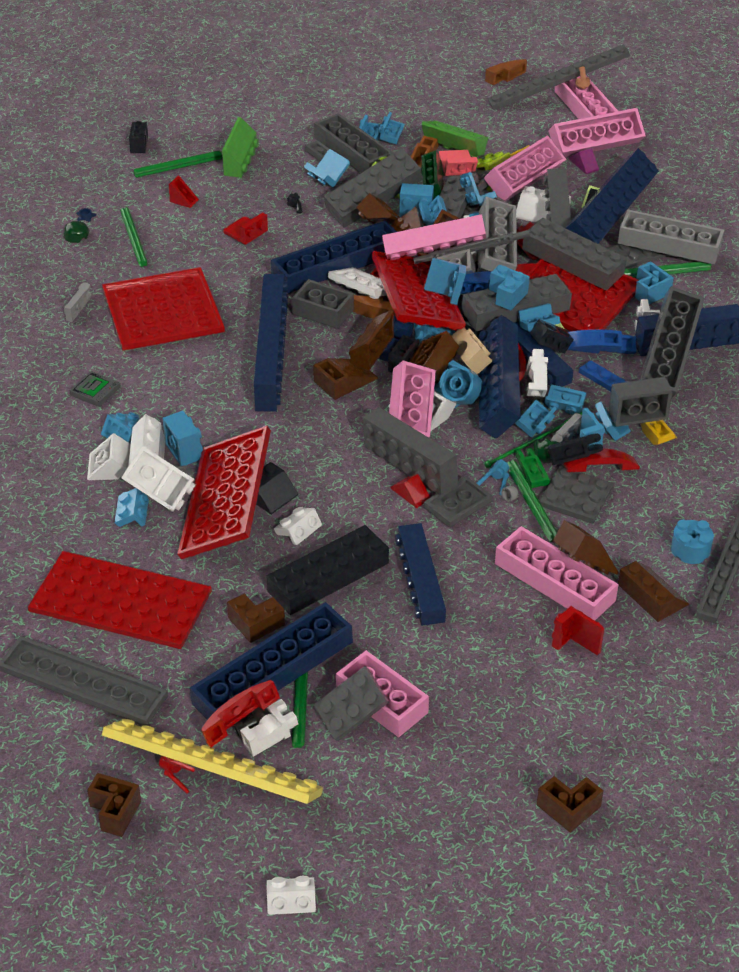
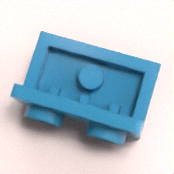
[378,112,405,145]
[359,115,381,141]
[419,195,447,226]
[518,303,560,332]
[545,384,587,415]
[515,400,557,437]
[595,401,631,441]
[115,488,149,527]

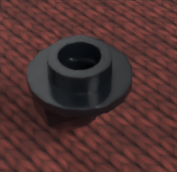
[287,193,303,213]

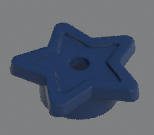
[76,208,97,222]

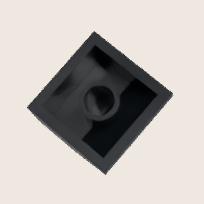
[256,462,298,515]

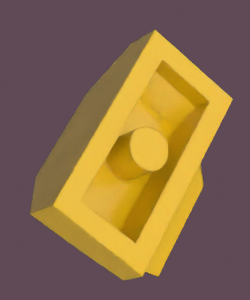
[640,420,677,445]

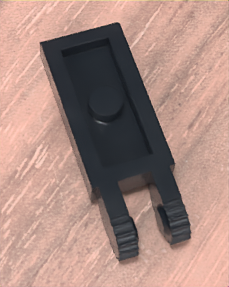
[548,433,603,465]

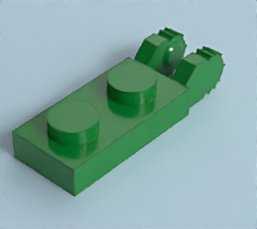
[516,447,550,488]

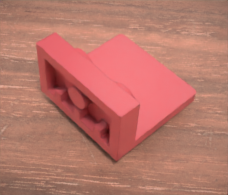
[439,150,478,176]

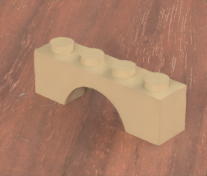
[452,327,492,374]

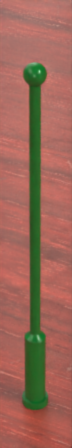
[484,412,582,468]

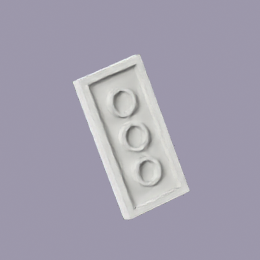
[328,267,387,299]

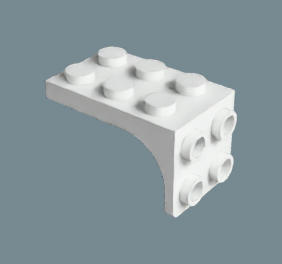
[121,446,196,512]

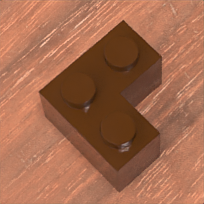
[227,593,285,643]
[87,773,141,837]
[537,776,604,833]

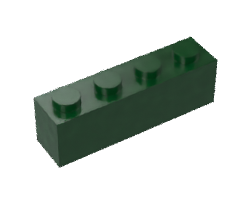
[421,150,444,200]

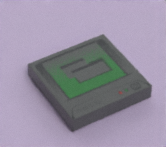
[70,371,121,407]

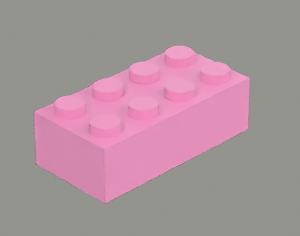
[336,650,429,738]

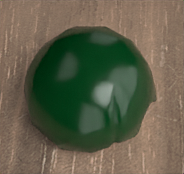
[64,221,89,243]
[533,438,559,463]

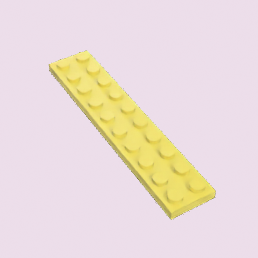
[102,719,323,804]

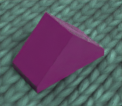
[569,148,599,174]

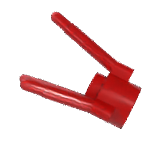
[159,756,195,794]

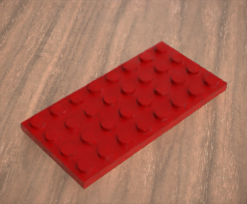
[372,251,466,330]
[177,426,271,559]
[28,551,212,649]

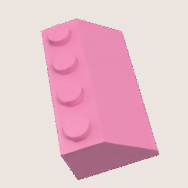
[389,361,436,438]

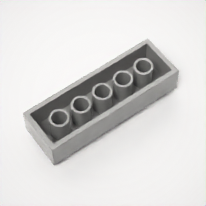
[478,197,517,271]
[618,209,724,264]

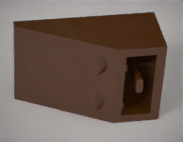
[313,358,378,400]
[553,520,619,575]

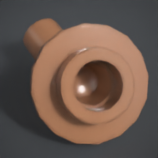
[575,67,590,89]

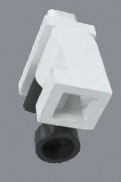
[526,349,548,403]
[232,699,298,757]

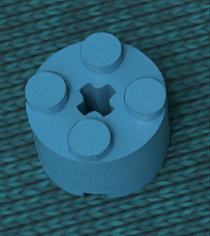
[439,365,482,405]
[671,520,714,564]

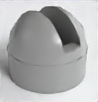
[501,486,518,502]

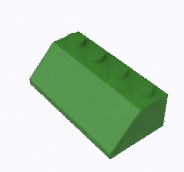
[222,117,259,178]
[422,120,488,157]

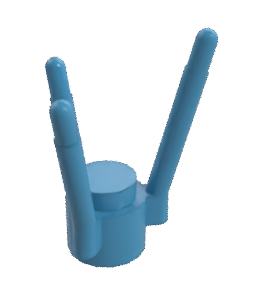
[476,459,510,495]

